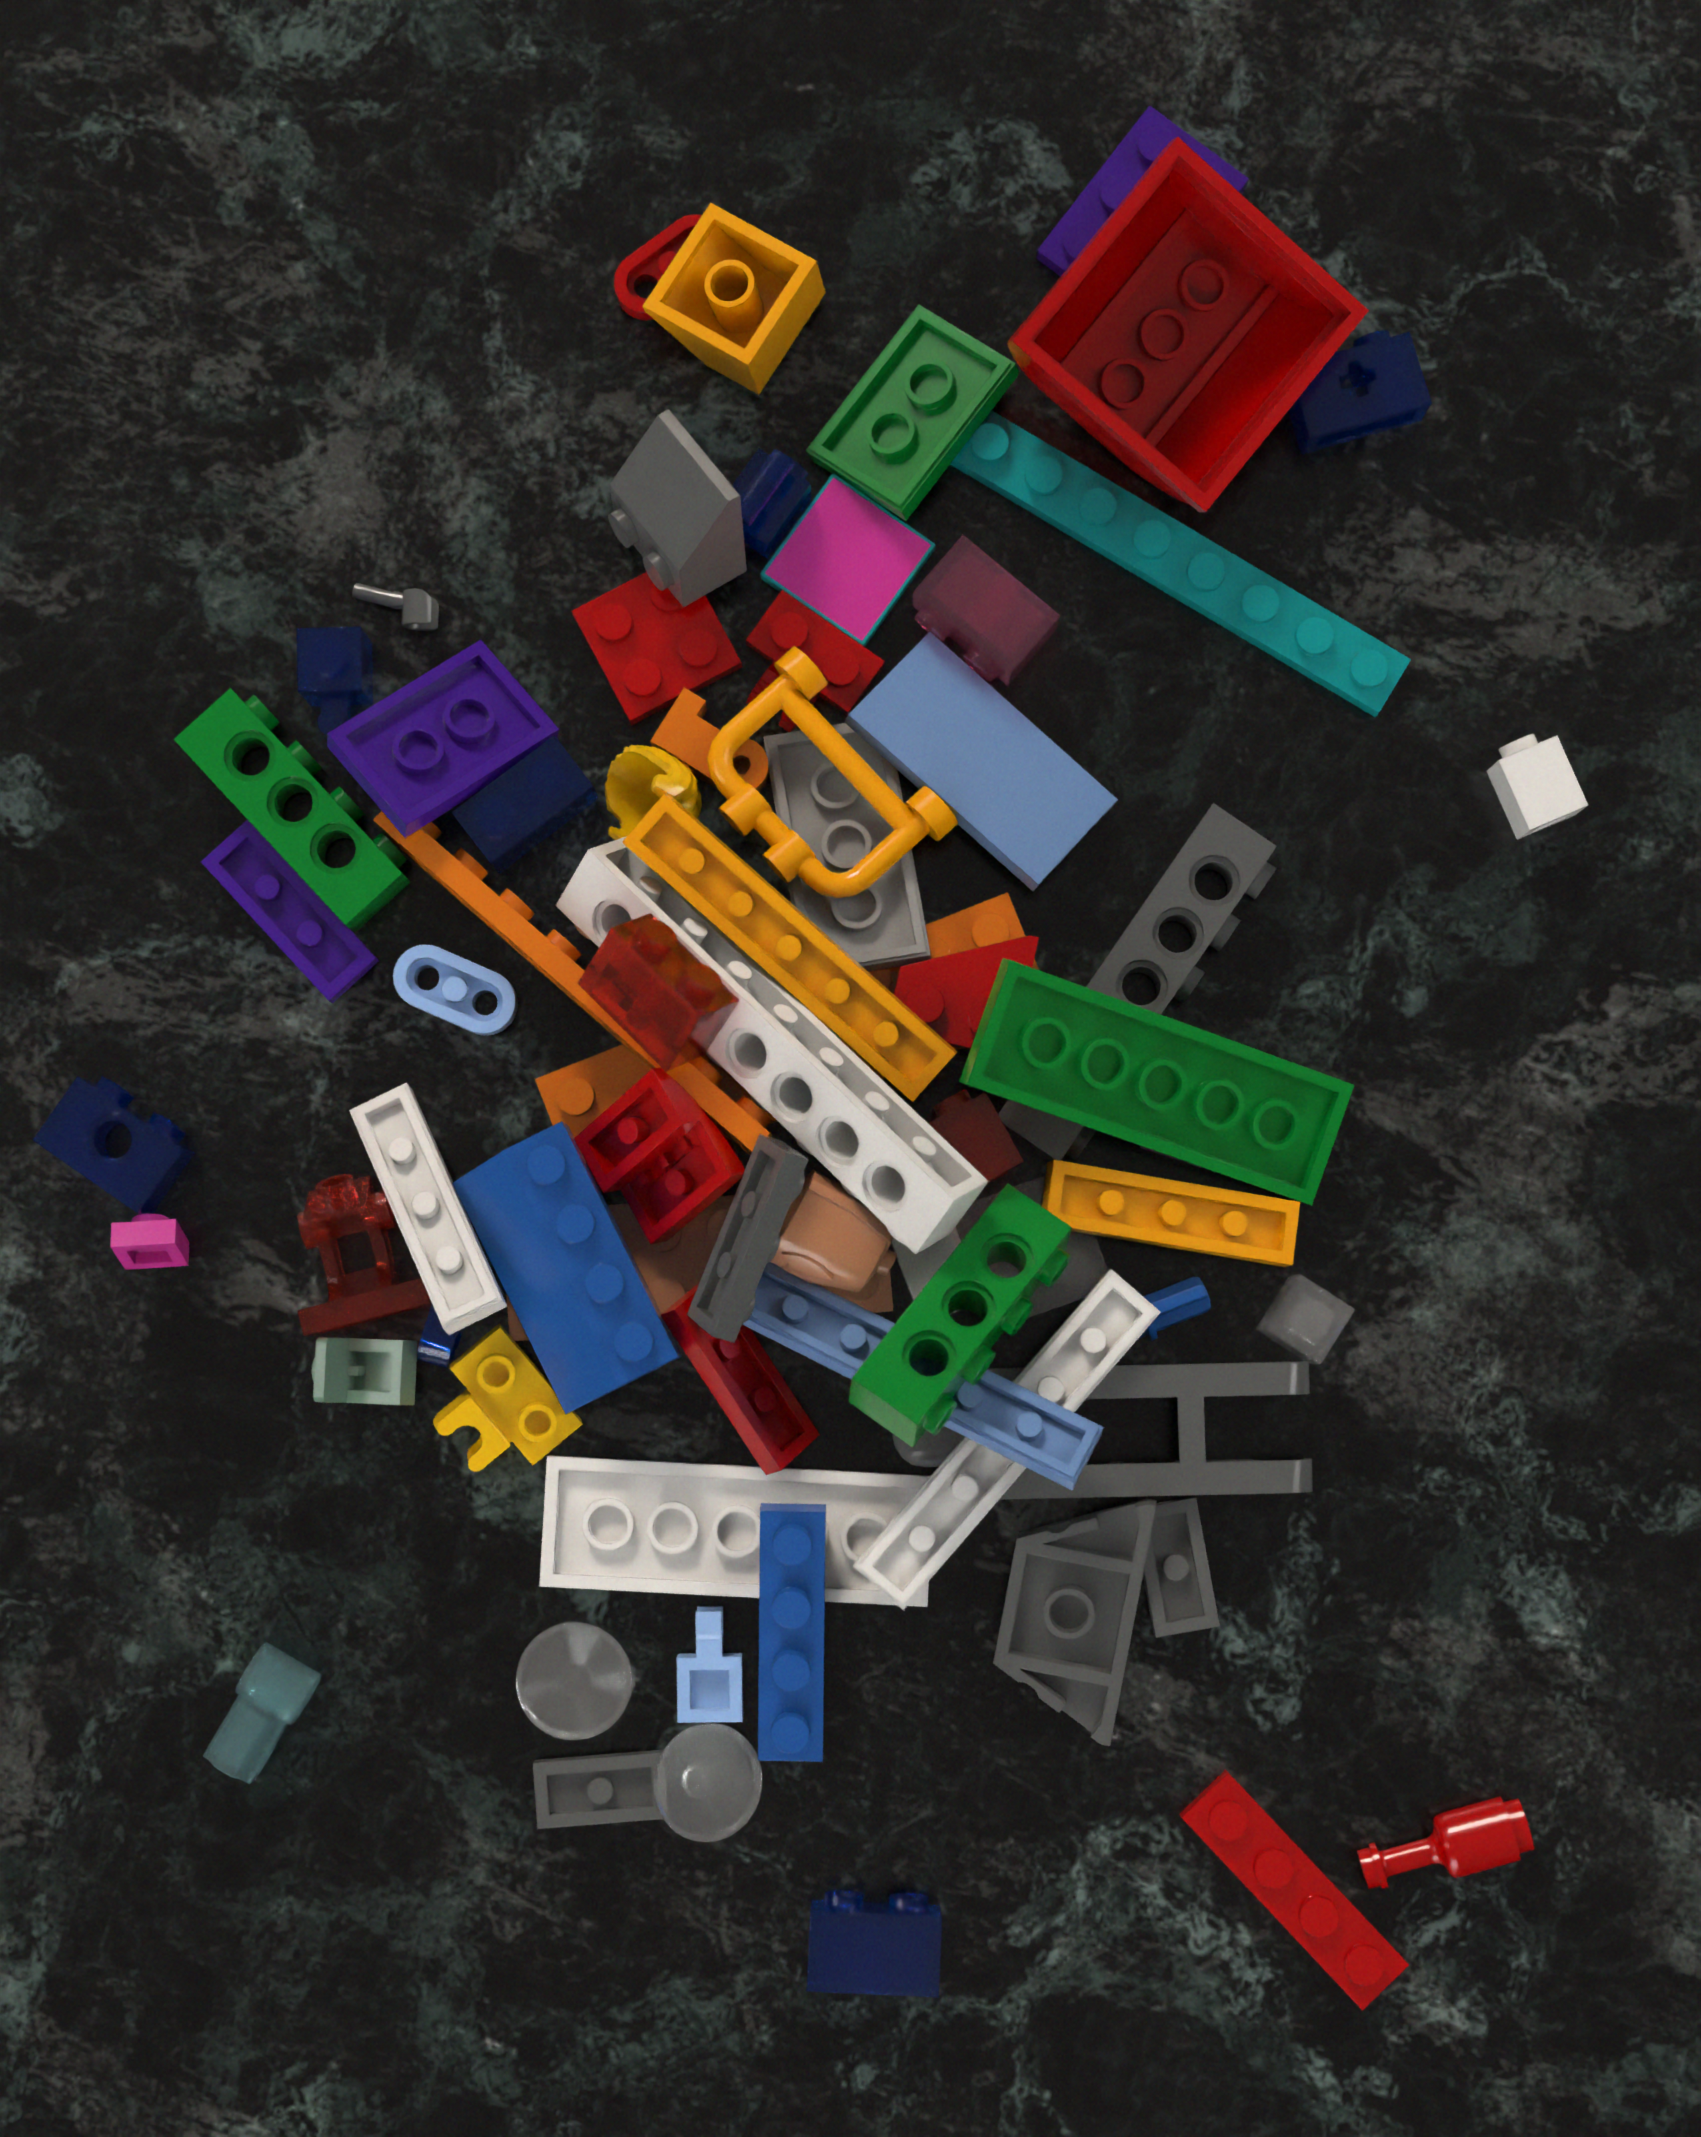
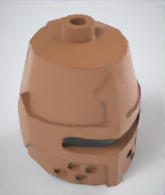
[770,1170,897,1293]

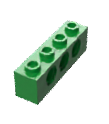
[174,688,411,933]
[849,1183,1072,1448]

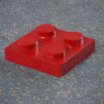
[572,572,742,725]

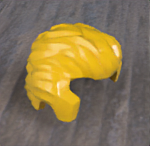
[605,745,702,840]

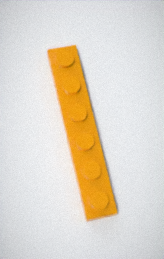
[622,793,957,1102]

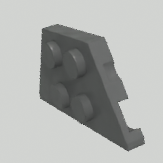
[993,1498,1156,1746]

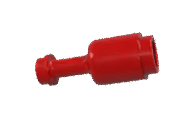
[1357,1796,1534,1889]

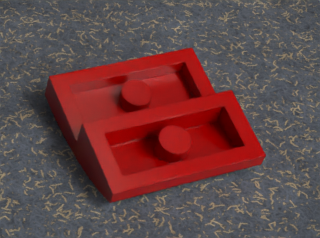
[574,1067,745,1244]

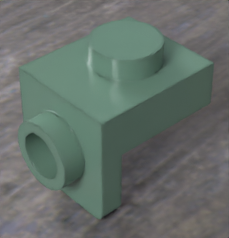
[312,1337,417,1405]

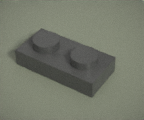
[1143,1496,1220,1638]
[533,1750,669,1829]

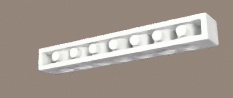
[556,836,988,1254]

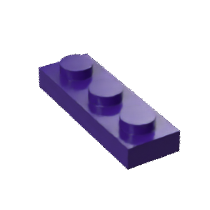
[201,819,379,1003]

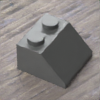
[608,409,747,607]

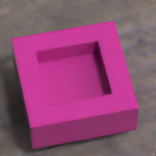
[110,1213,189,1270]

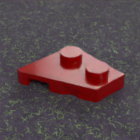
[894,935,1039,1050]

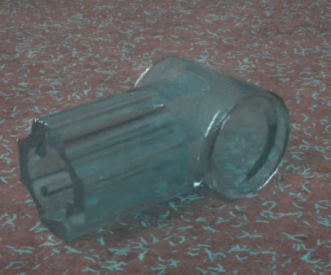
[203,1642,322,1784]

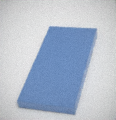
[845,632,1118,891]

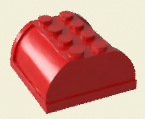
[1007,137,1369,513]

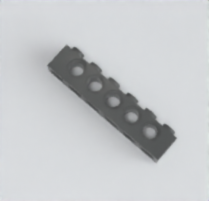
[993,803,1277,1161]

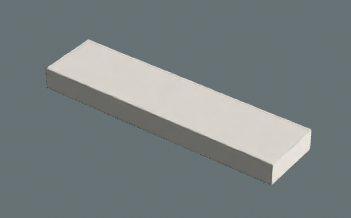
[349,1083,508,1335]

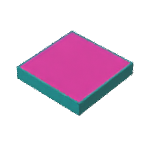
[760,473,936,647]

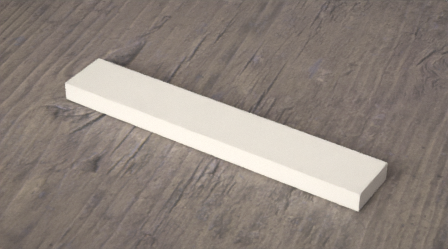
[854,1269,1161,1610]

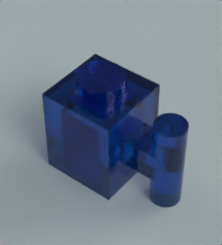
[732,448,812,560]
[297,626,373,737]

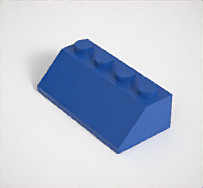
[452,1121,682,1414]

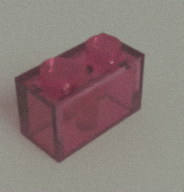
[913,535,1060,685]

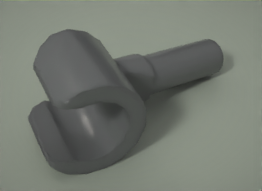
[352,583,439,631]

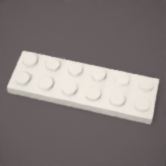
[539,1455,931,1607]

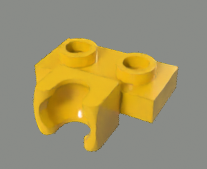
[433,1323,583,1472]

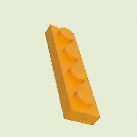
[1042,1160,1300,1267]

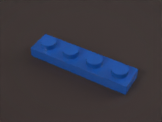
[758,1503,826,1762]

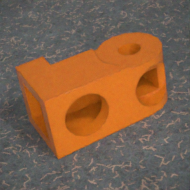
[650,687,768,792]

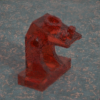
[297,1174,433,1336]

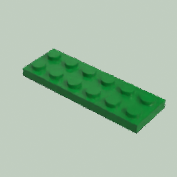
[959,958,1354,1206]

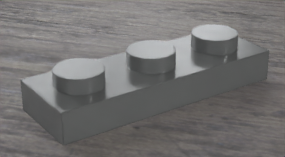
[687,1134,809,1343]

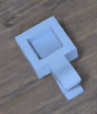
[677,1606,743,1723]

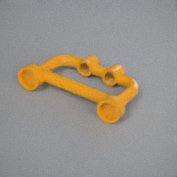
[707,646,958,899]

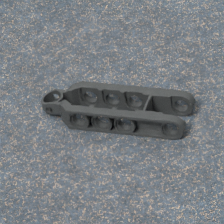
[892,1361,1313,1499]

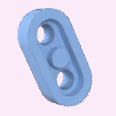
[393,945,518,1036]

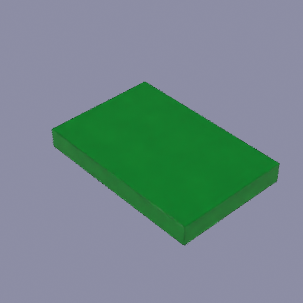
[806,305,1020,521]

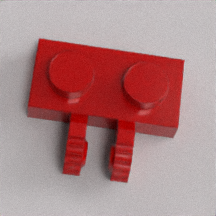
[746,589,885,732]

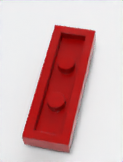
[660,1282,820,1475]

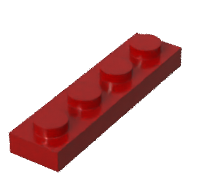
[1179,1769,1409,2011]

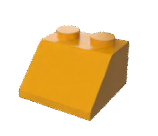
[643,203,826,395]

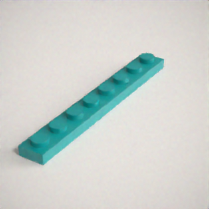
[950,410,1411,717]

